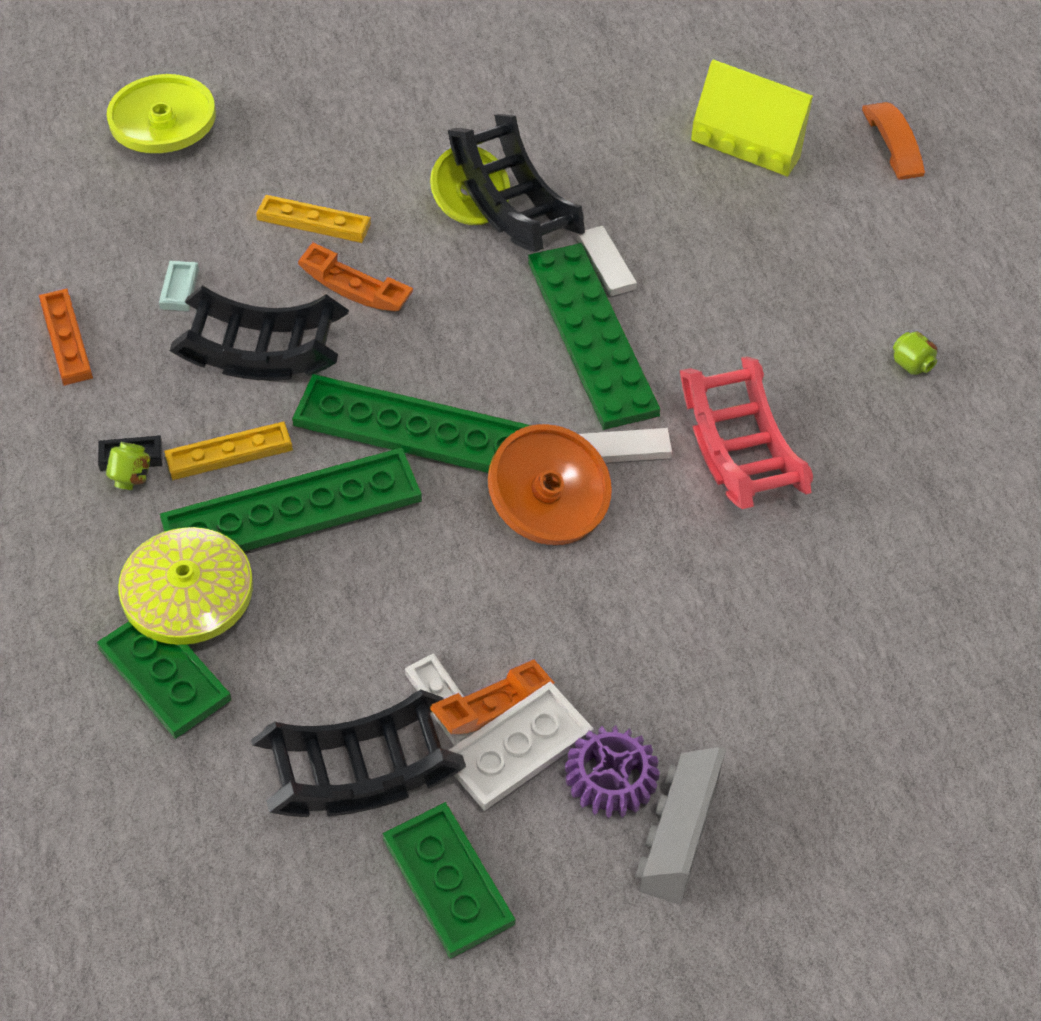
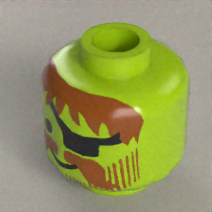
[893,331,938,375]
[106,442,150,490]

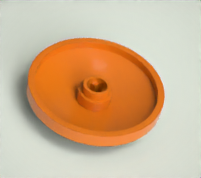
[488,424,612,545]

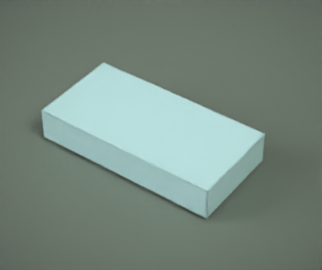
[159,261,199,311]

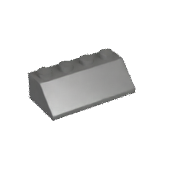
[636,747,726,905]

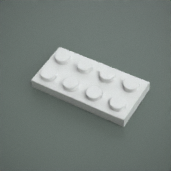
[449,681,594,811]

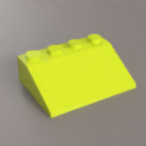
[691,59,813,177]

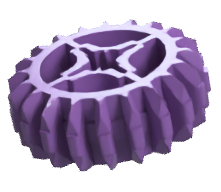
[565,725,660,819]

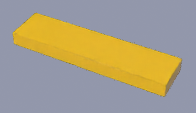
[256,195,371,243]
[164,421,293,481]

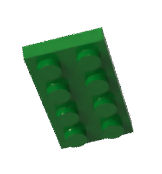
[97,621,232,739]
[382,802,516,959]

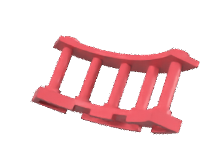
[680,356,813,509]

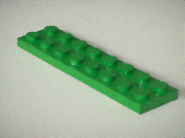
[528,243,661,430]
[292,374,531,473]
[159,447,422,552]

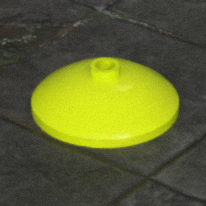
[430,147,510,225]

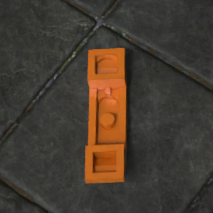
[862,102,925,180]
[298,242,413,311]
[430,659,555,734]

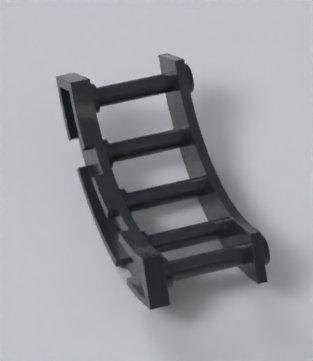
[448,114,585,252]
[169,285,349,381]
[251,689,466,817]

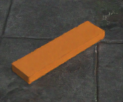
[39,289,93,386]

